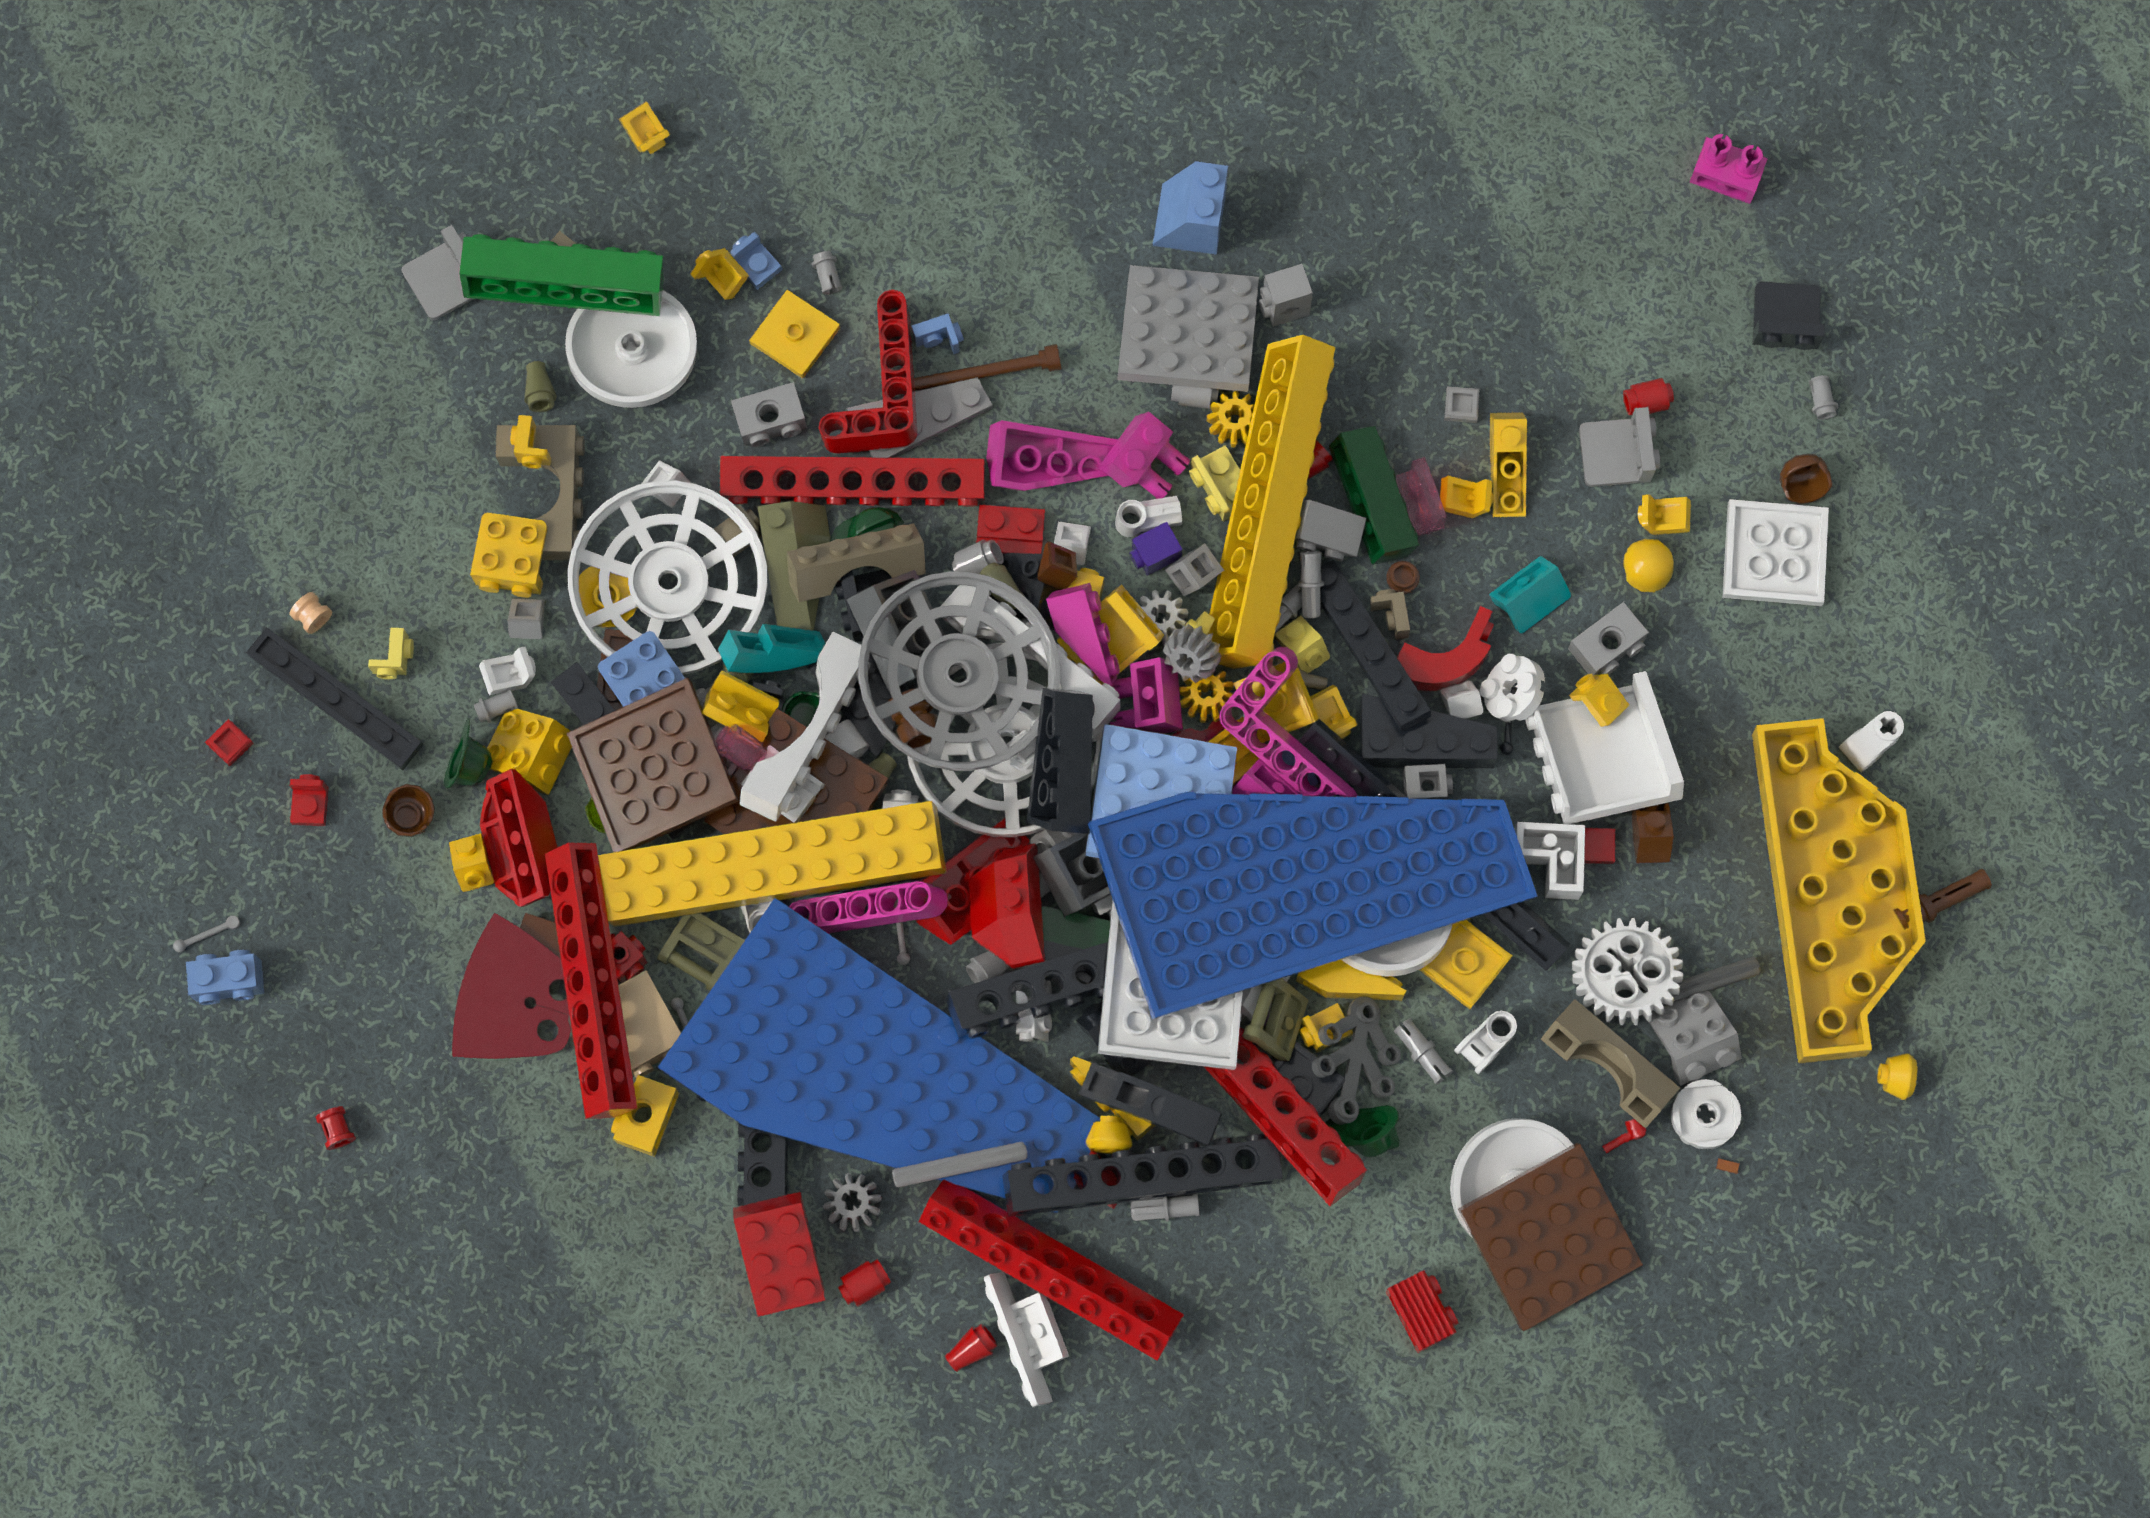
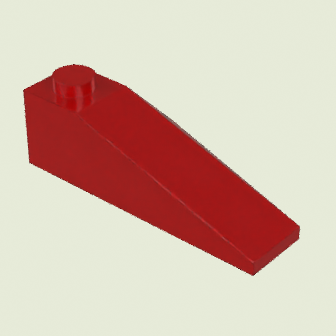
[916,818,1030,945]

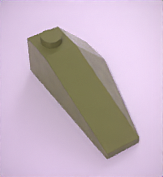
[758,501,830,631]

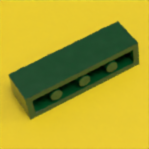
[1329,426,1419,565]

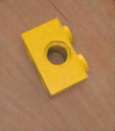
[611,1075,680,1157]

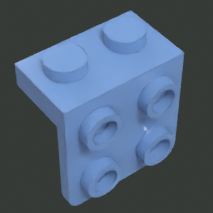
[598,631,685,707]

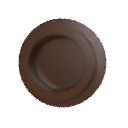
[1386,561,1420,594]

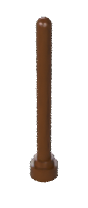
[914,344,1062,391]

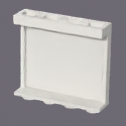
[1525,671,1684,824]

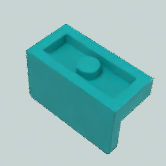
[1489,556,1571,634]

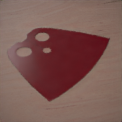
[452,913,571,1059]

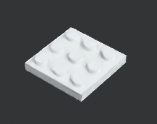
[1722,499,1829,606]

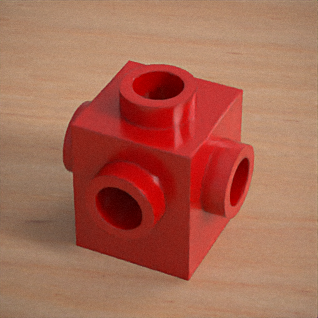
[610,931,648,984]

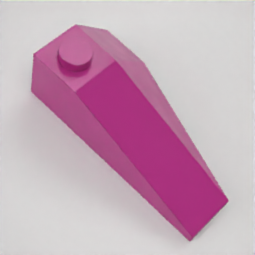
[986,420,1118,491]

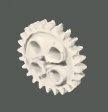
[1572,918,1683,1025]

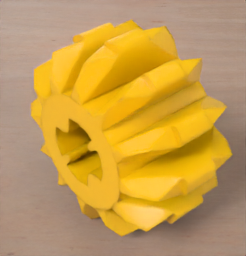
[1207,391,1255,448]
[1179,671,1234,723]

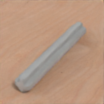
[892,1142,1028,1187]

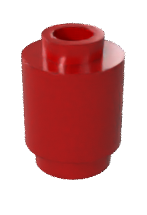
[1623,378,1674,416]
[838,1259,891,1307]

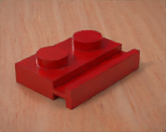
[976,505,1045,554]

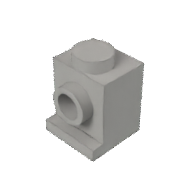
[1165,543,1224,596]
[1403,764,1453,800]

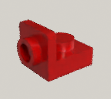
[289,774,329,826]

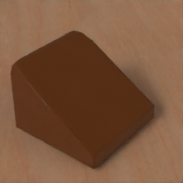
[1038,541,1078,590]

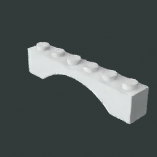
[940,585,1120,739]
[740,632,871,822]

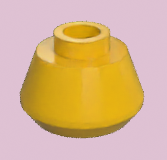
[1877,1053,1917,1100]
[1085,1116,1132,1154]

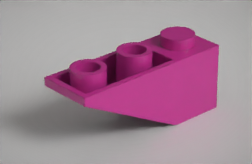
[1046,583,1120,686]

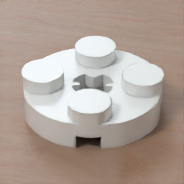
[1480,654,1545,722]
[1671,1079,1741,1149]

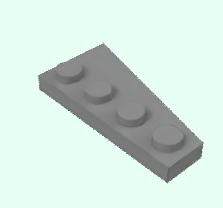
[847,377,993,458]

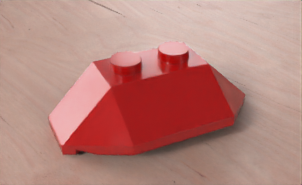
[480,769,558,907]
[969,843,1045,968]

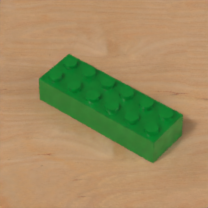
[459,234,664,316]

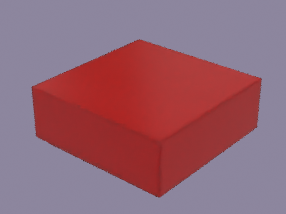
[205,719,254,766]
[1584,828,1615,864]

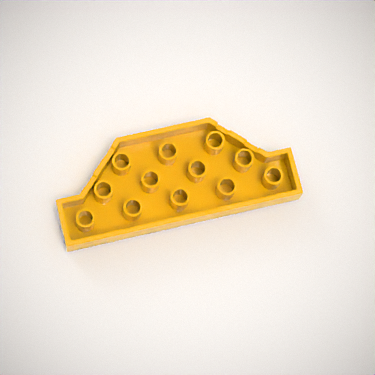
[1752,718,1926,1063]

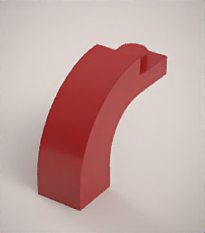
[1397,606,1494,691]

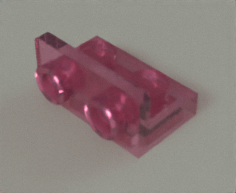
[1396,457,1447,537]

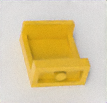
[1057,584,1164,685]

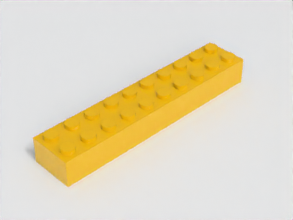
[1207,335,1335,669]
[598,801,946,927]

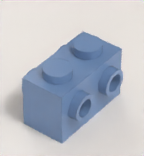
[186,950,264,1005]

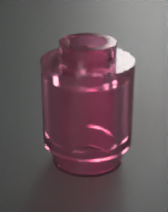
[715,724,767,772]

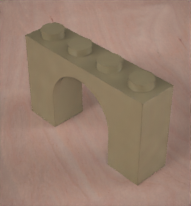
[496,425,585,560]

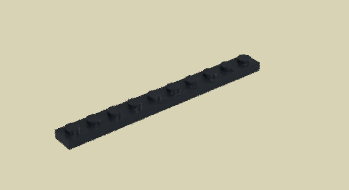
[1299,719,1571,971]

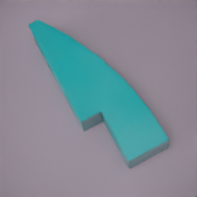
[718,624,826,673]

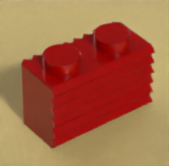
[1386,1270,1458,1353]

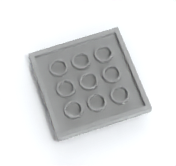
[1118,265,1259,392]

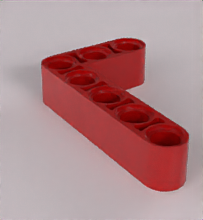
[819,290,917,454]

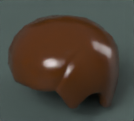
[1780,453,1832,504]
[382,784,435,838]

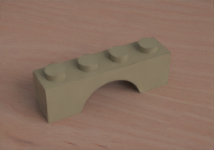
[787,523,926,602]
[1541,999,1680,1128]

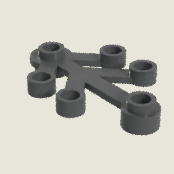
[1312,996,1401,1125]

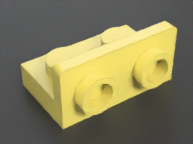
[1189,445,1240,522]

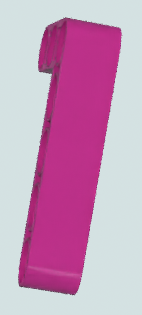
[1219,647,1357,797]
[789,881,948,935]

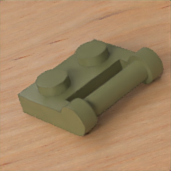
[657,913,745,991]
[1243,979,1309,1061]

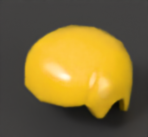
[1623,539,1674,592]

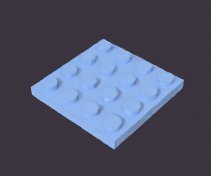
[1085,724,1237,858]

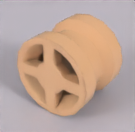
[289,592,332,634]

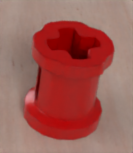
[315,1106,356,1150]

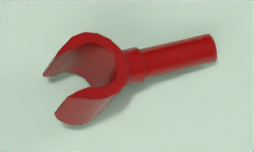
[1602,1119,1646,1154]

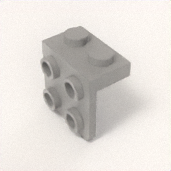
[402,225,473,320]
[1579,407,1660,487]
[1649,990,1742,1086]

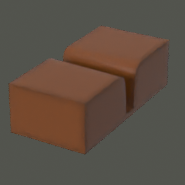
[1716,1158,1740,1174]

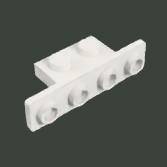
[984,1272,1069,1407]

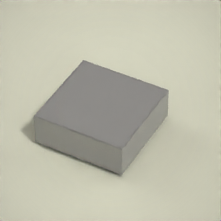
[1444,386,1480,423]

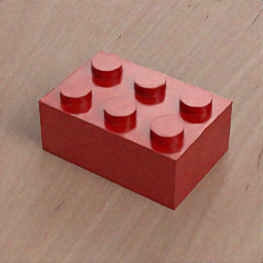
[733,1192,825,1317]

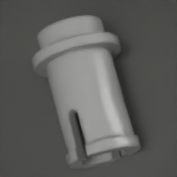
[812,251,843,295]
[1808,375,1838,420]
[474,689,519,723]

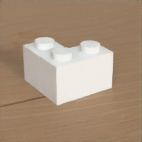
[1514,822,1585,900]

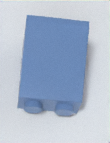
[1153,161,1228,255]

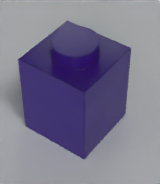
[1129,522,1183,576]

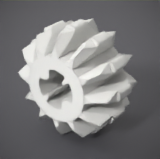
[1140,590,1188,646]

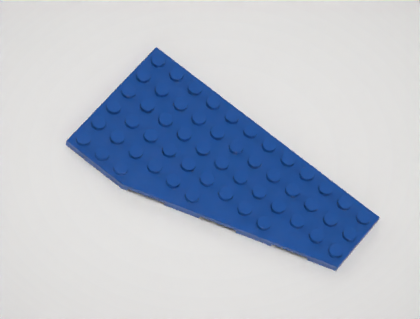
[1088,792,1537,1019]
[658,898,1100,1213]

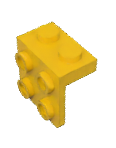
[470,513,547,598]
[487,709,572,795]

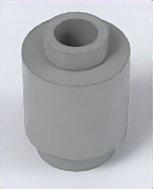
[1171,385,1219,409]
[952,539,1003,574]

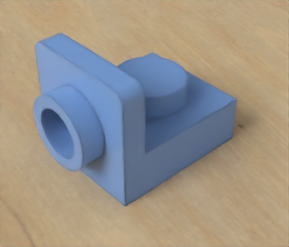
[730,232,782,290]
[911,314,963,354]

